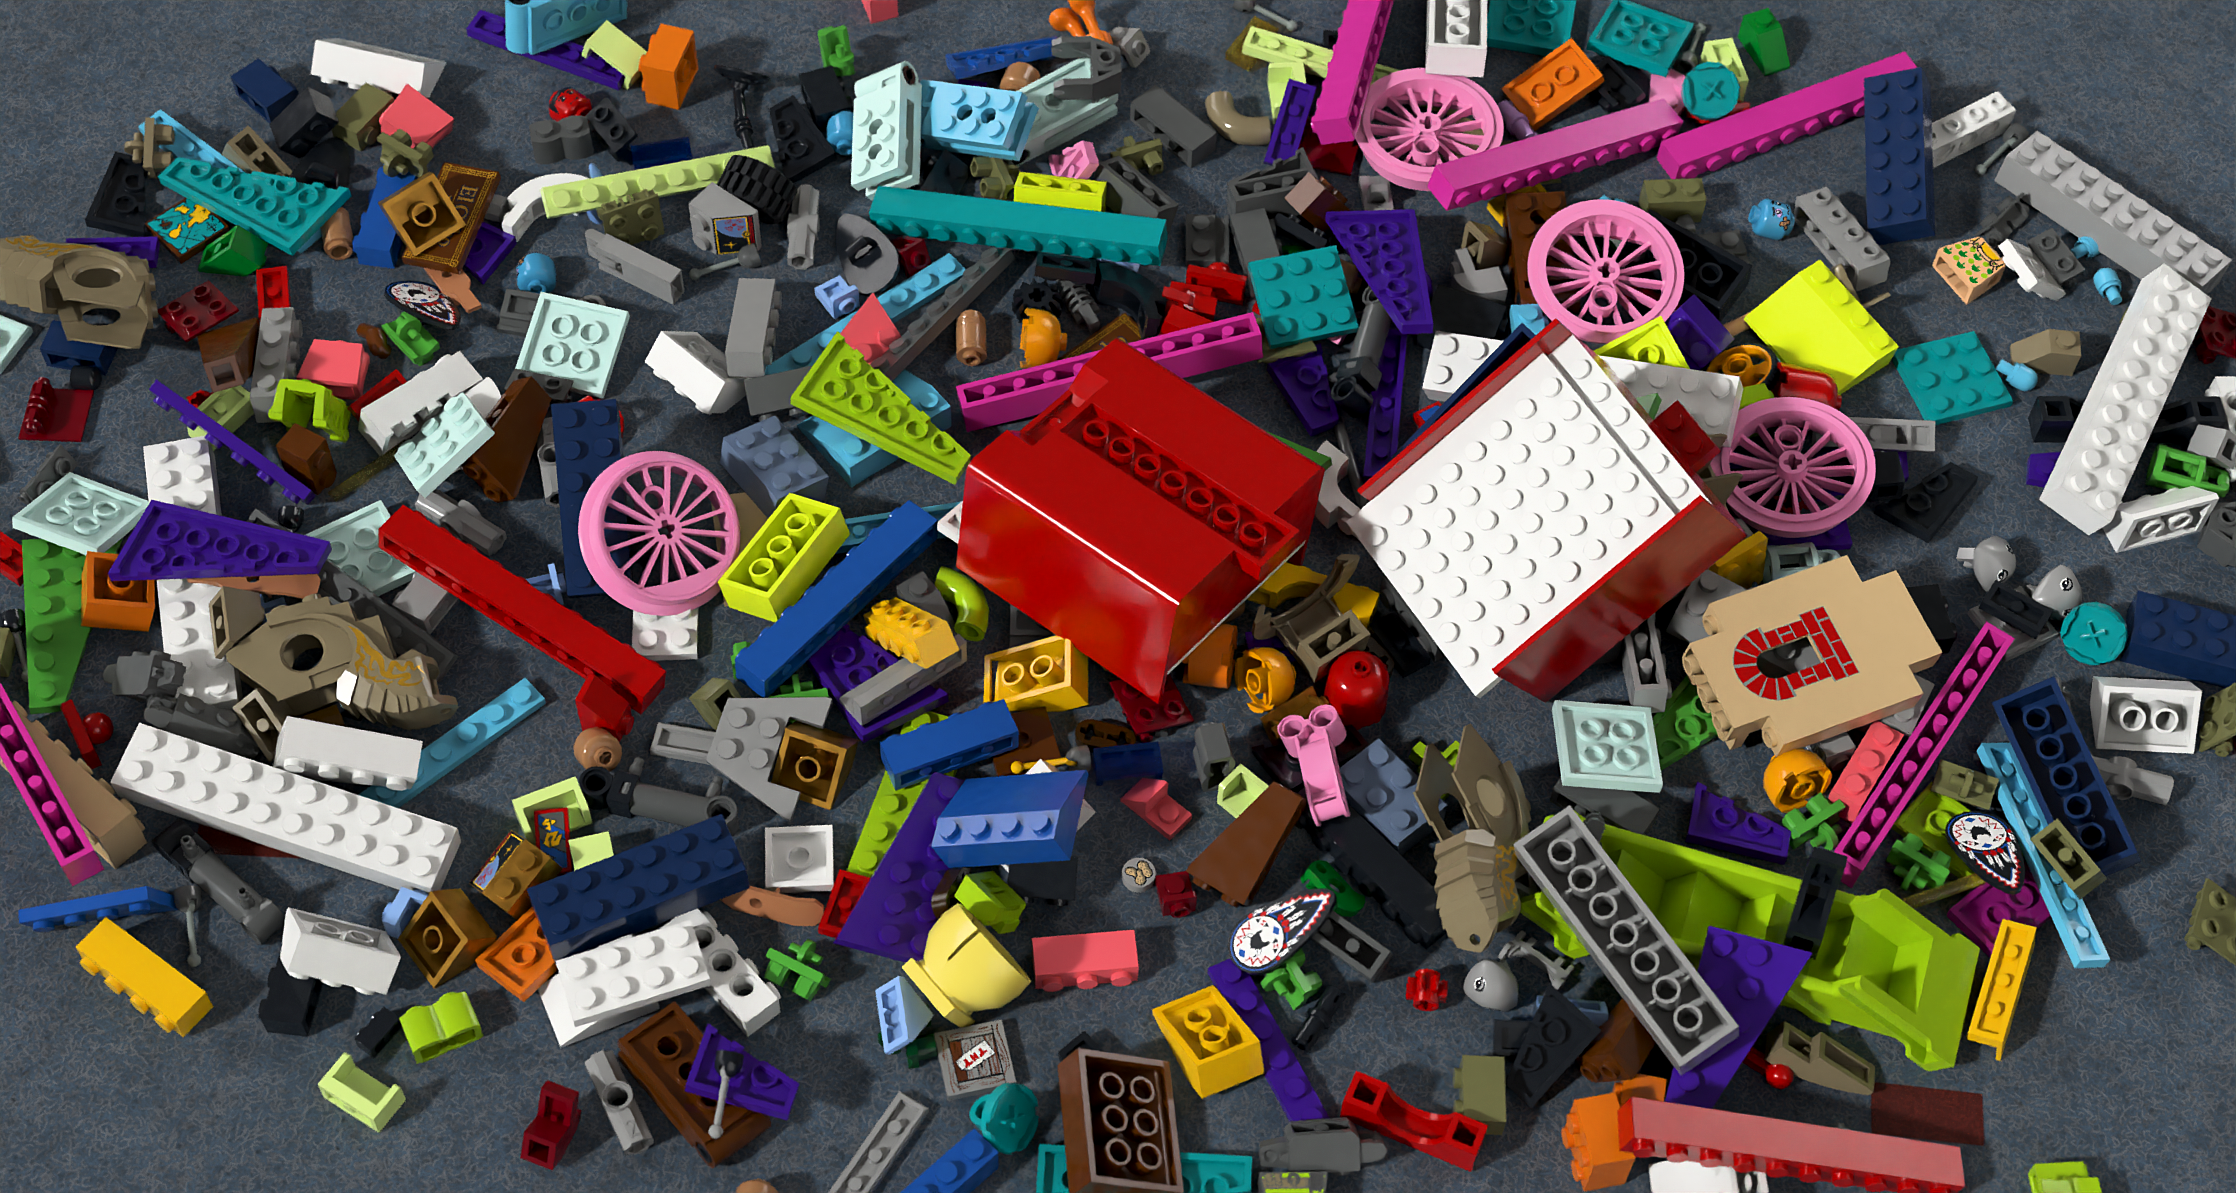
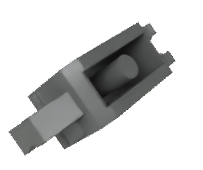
[103,651,187,703]
[143,693,260,759]
[1259,1117,1387,1176]

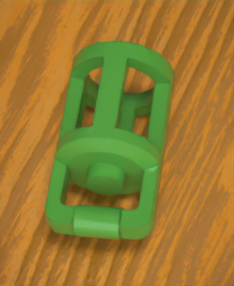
[2145,444,2230,497]

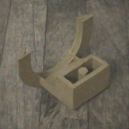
[1252,554,1370,683]

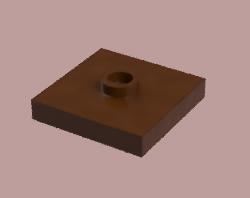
[992,706,1062,777]

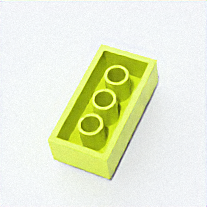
[718,493,850,622]

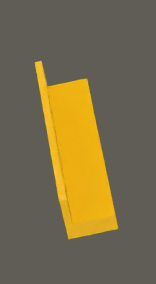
[1967,919,2037,1061]

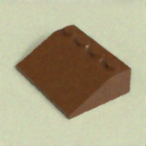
[1058,1048,1184,1193]

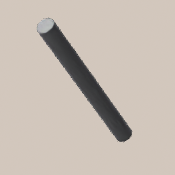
[1333,423,1369,509]

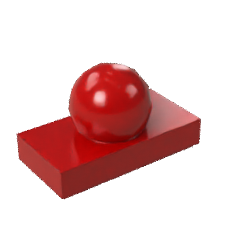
[1185,262,1247,306]
[60,699,114,769]

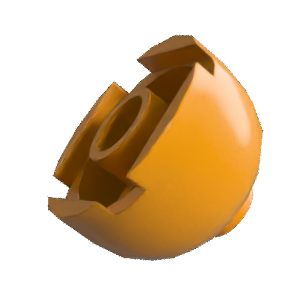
[1020,308,1067,369]
[1234,647,1296,713]
[1763,748,1832,813]

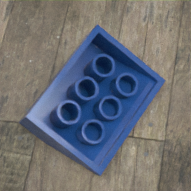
[931,770,1089,868]

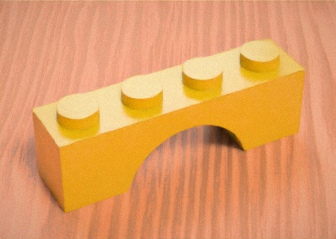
[1247,562,1380,630]

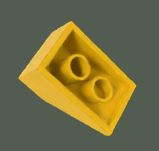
[984,635,1088,712]
[1152,985,1264,1099]

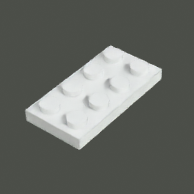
[556,920,711,1027]

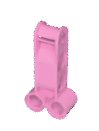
[1277,704,1350,826]

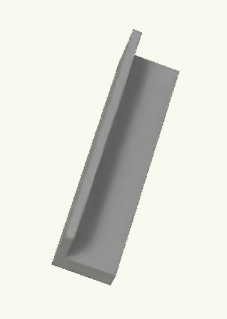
[840,634,967,726]

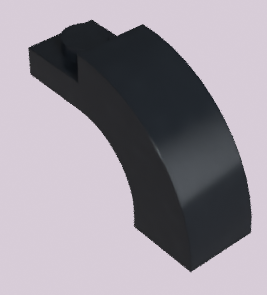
[1093,262,1166,340]
[1783,847,1848,959]

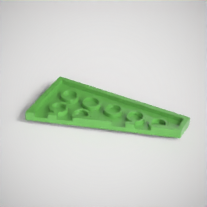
[22,538,123,714]

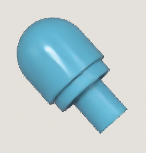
[2071,236,2101,259]
[2093,268,2122,305]
[1996,359,2038,391]

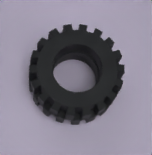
[716,155,798,224]

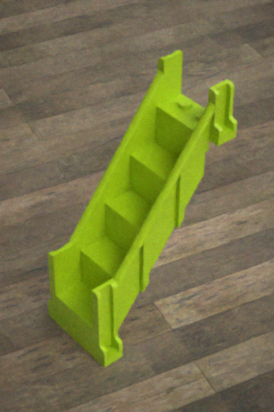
[1520,811,1980,1072]

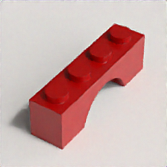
[1340,1070,1488,1172]

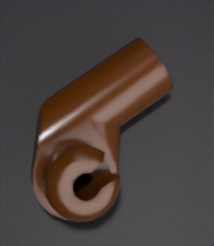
[357,323,392,359]

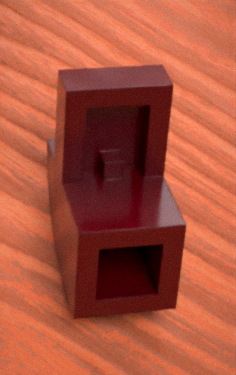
[521,1080,582,1171]

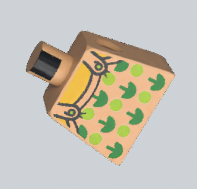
[1932,237,2006,305]

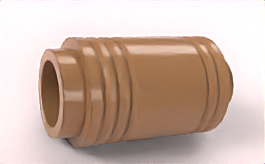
[321,207,353,260]
[956,310,987,366]

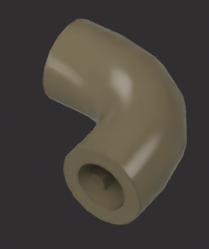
[1205,91,1271,146]

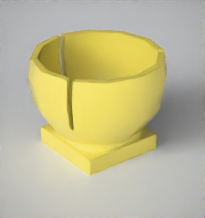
[902,903,1031,1028]

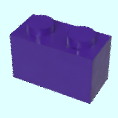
[1665,294,1735,369]

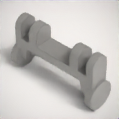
[1498,930,1575,991]

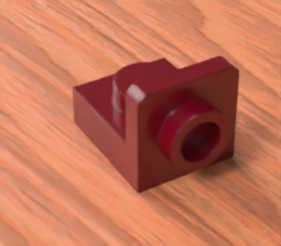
[891,235,932,278]
[1155,871,1197,918]

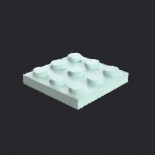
[515,292,630,399]
[394,392,495,498]
[12,472,149,556]
[305,500,415,596]
[1552,700,1663,793]

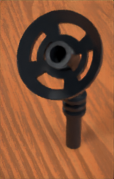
[714,65,771,150]

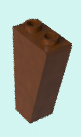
[197,317,260,393]
[461,376,552,503]
[1186,782,1308,908]
[1575,998,1656,1083]

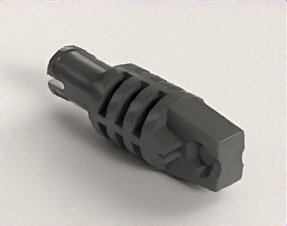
[1055,279,1102,334]

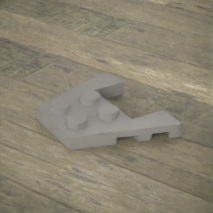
[706,697,833,822]

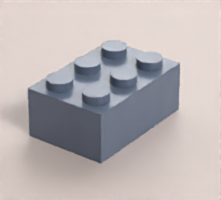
[720,415,829,519]
[1340,738,1447,856]

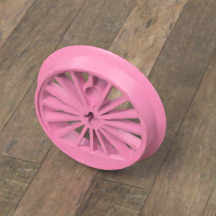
[1355,68,1504,191]
[1527,199,1684,344]
[1710,397,1876,538]
[578,451,740,616]

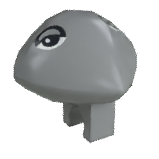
[1956,536,2016,591]
[2025,565,2083,621]
[1463,959,1518,1012]

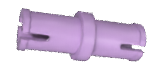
[1498,100,1538,141]

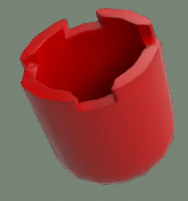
[1771,362,1842,411]
[1324,650,1390,730]

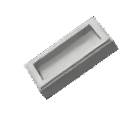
[650,722,715,765]

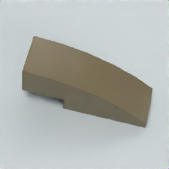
[1764,1021,1875,1095]

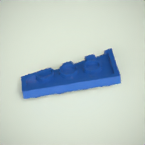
[945,36,1057,80]
[18,886,178,932]

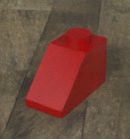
[575,673,634,742]

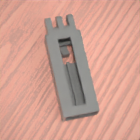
[585,229,685,305]

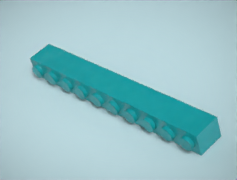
[869,186,1168,266]

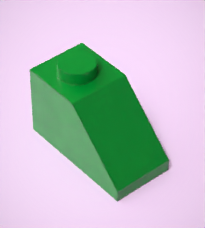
[1738,8,1790,76]
[197,225,268,277]

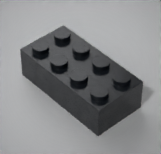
[1616,209,1752,322]

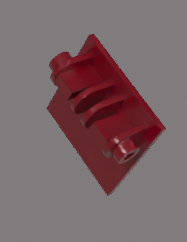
[1298,115,1359,176]
[158,280,239,342]
[2192,306,2236,364]
[18,377,94,442]
[1109,674,1194,744]

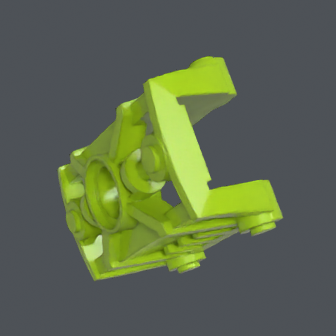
[268,379,351,443]

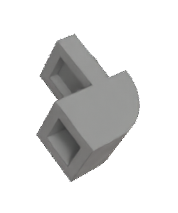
[1450,248,1508,305]

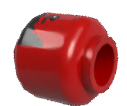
[549,87,592,123]

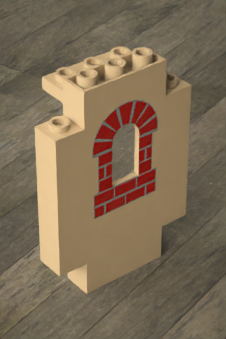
[1682,555,1942,757]

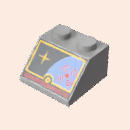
[688,182,762,255]

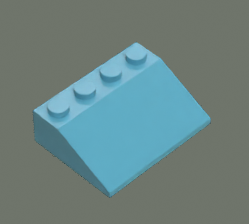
[797,369,951,488]

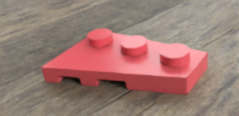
[840,293,902,364]

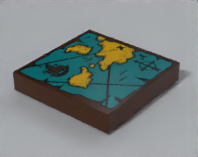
[144,198,230,264]

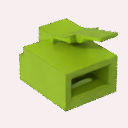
[954,871,1027,934]
[2028,1161,2102,1193]

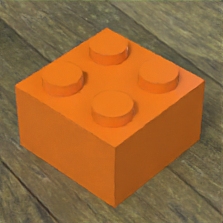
[639,23,699,110]
[81,551,155,632]
[1561,1092,1635,1192]

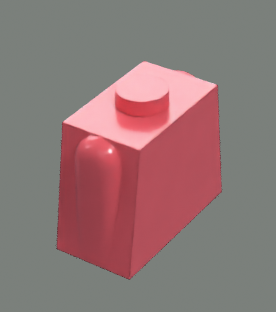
[379,84,454,149]
[296,339,370,400]

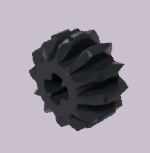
[1012,278,1063,323]

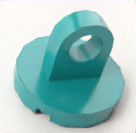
[1681,62,1740,120]
[2060,602,2128,665]
[970,1082,1039,1154]

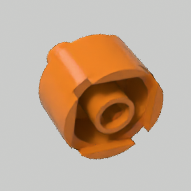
[1182,623,1238,689]

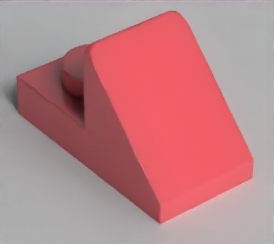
[1120,778,1192,841]

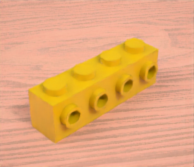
[863,597,959,669]
[76,917,213,1038]

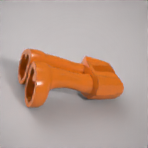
[1049,0,1113,45]

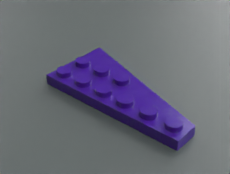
[1325,209,1433,334]
[108,499,332,581]
[798,595,949,743]
[833,772,965,963]
[1665,926,1812,1109]

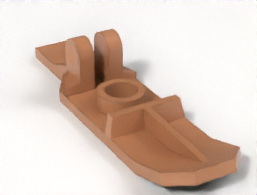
[424,268,482,314]
[187,574,321,599]
[721,885,824,926]

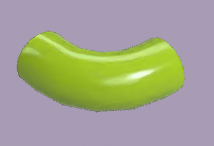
[935,566,990,641]

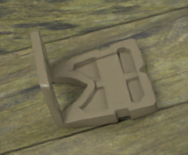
[1830,264,1891,309]

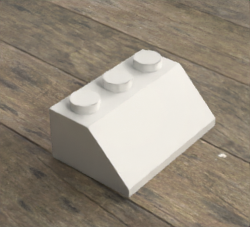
[645,331,751,415]
[2102,486,2219,553]
[2090,676,2202,754]
[280,907,401,995]

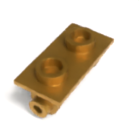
[1260,686,1329,746]

